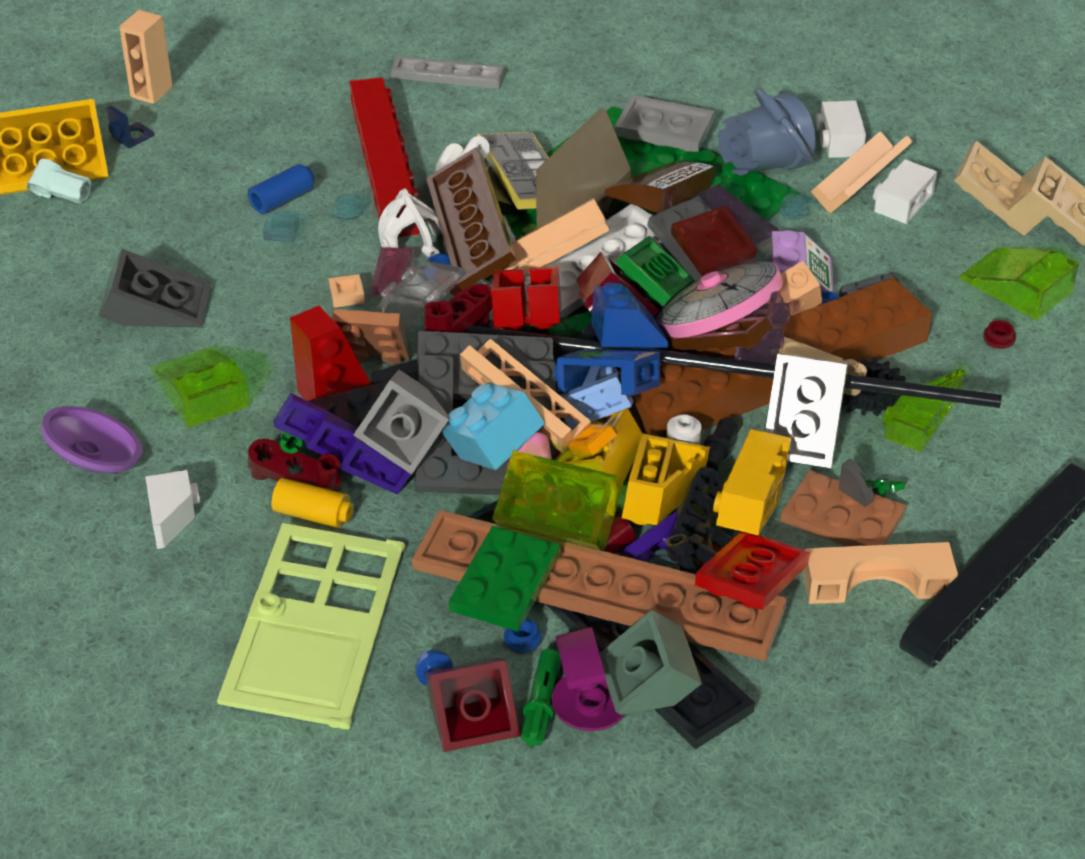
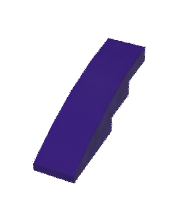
[273,393,411,494]

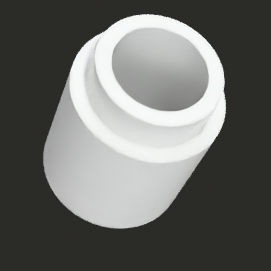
[666,415,702,445]

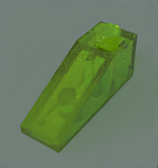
[882,369,966,452]

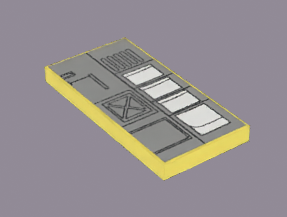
[478,132,549,209]

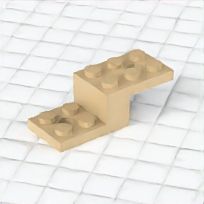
[954,141,1085,246]

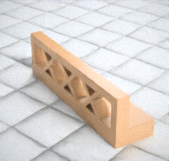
[811,131,913,213]
[493,198,609,277]
[460,339,591,454]

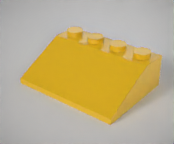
[0,99,109,195]

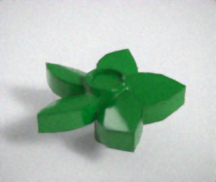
[866,479,905,498]

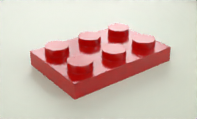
[695,531,810,610]

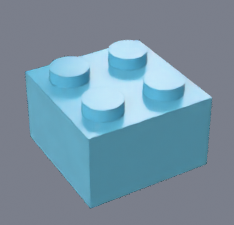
[441,382,545,470]

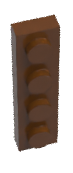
[657,316,772,352]

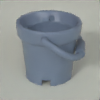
[718,87,816,176]

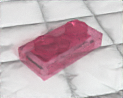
[371,247,412,298]

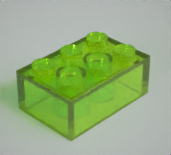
[492,450,623,551]

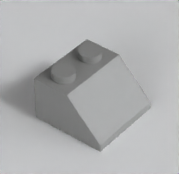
[354,370,450,475]

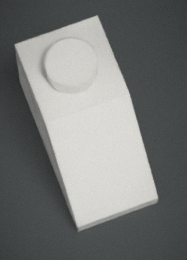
[145,470,200,549]

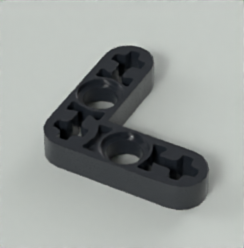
[669,467,734,563]

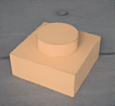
[328,274,365,308]

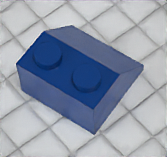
[591,282,668,348]

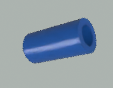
[248,163,314,215]

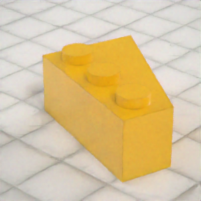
[549,408,642,500]
[713,429,791,535]

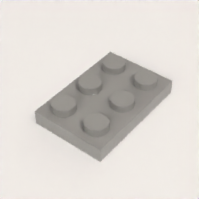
[615,95,715,152]

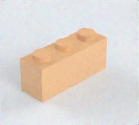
[119,10,173,104]

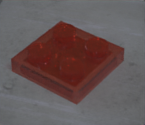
[670,206,758,277]

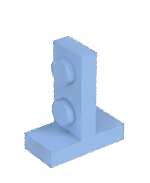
[559,366,633,429]

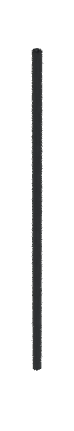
[462,325,1002,408]

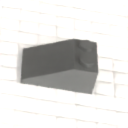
[99,249,211,328]

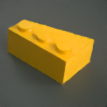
[622,433,710,525]

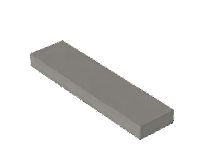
[390,56,505,89]

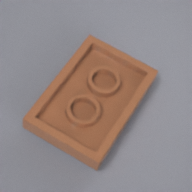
[332,309,412,364]
[780,470,906,547]

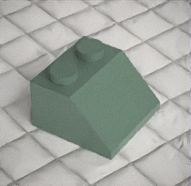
[599,610,702,715]

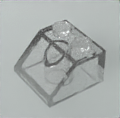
[376,261,466,332]

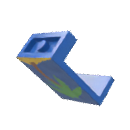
[554,349,660,395]

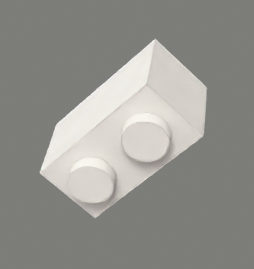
[816,101,866,158]
[873,160,937,224]

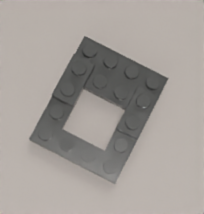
[415,331,556,496]

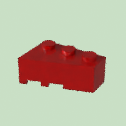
[290,305,372,401]

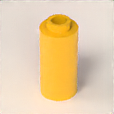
[271,478,354,528]

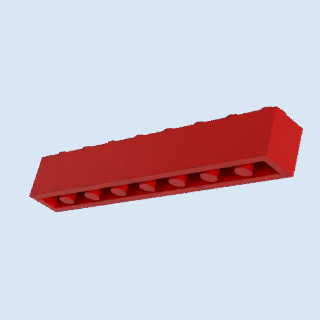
[349,77,419,237]

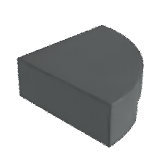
[839,458,873,507]

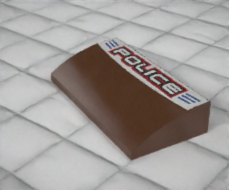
[604,162,715,213]

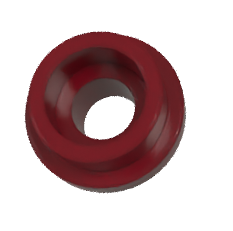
[983,320,1016,349]

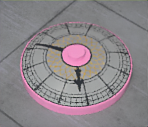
[657,261,783,338]

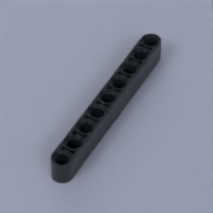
[899,463,1085,668]

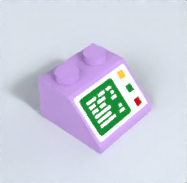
[770,230,834,293]

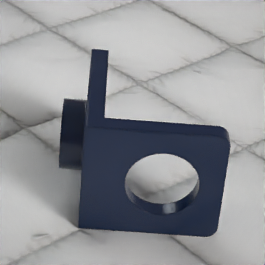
[107,105,155,149]

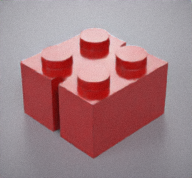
[491,266,562,331]

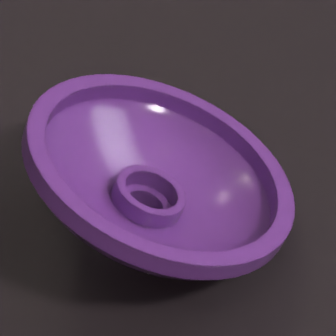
[40,406,143,474]

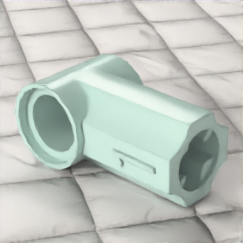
[27,159,92,204]

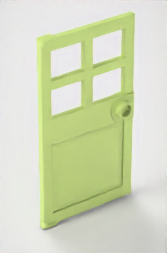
[217,523,406,730]

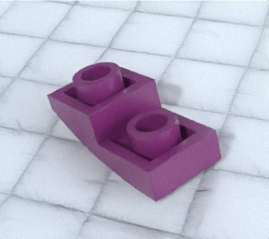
[555,627,606,690]

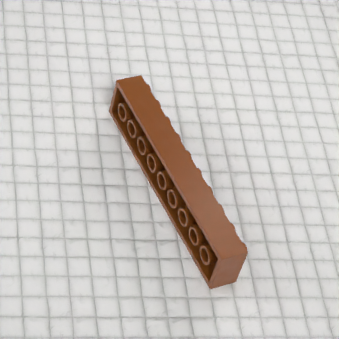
[628,277,932,438]

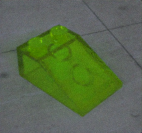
[959,248,1079,320]
[151,346,250,428]

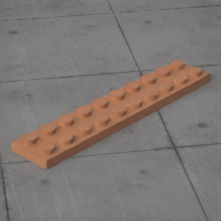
[412,510,787,661]

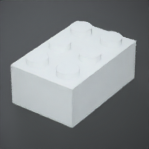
[766,353,848,468]

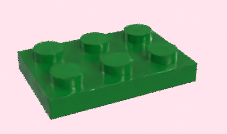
[615,236,694,306]
[449,525,560,632]

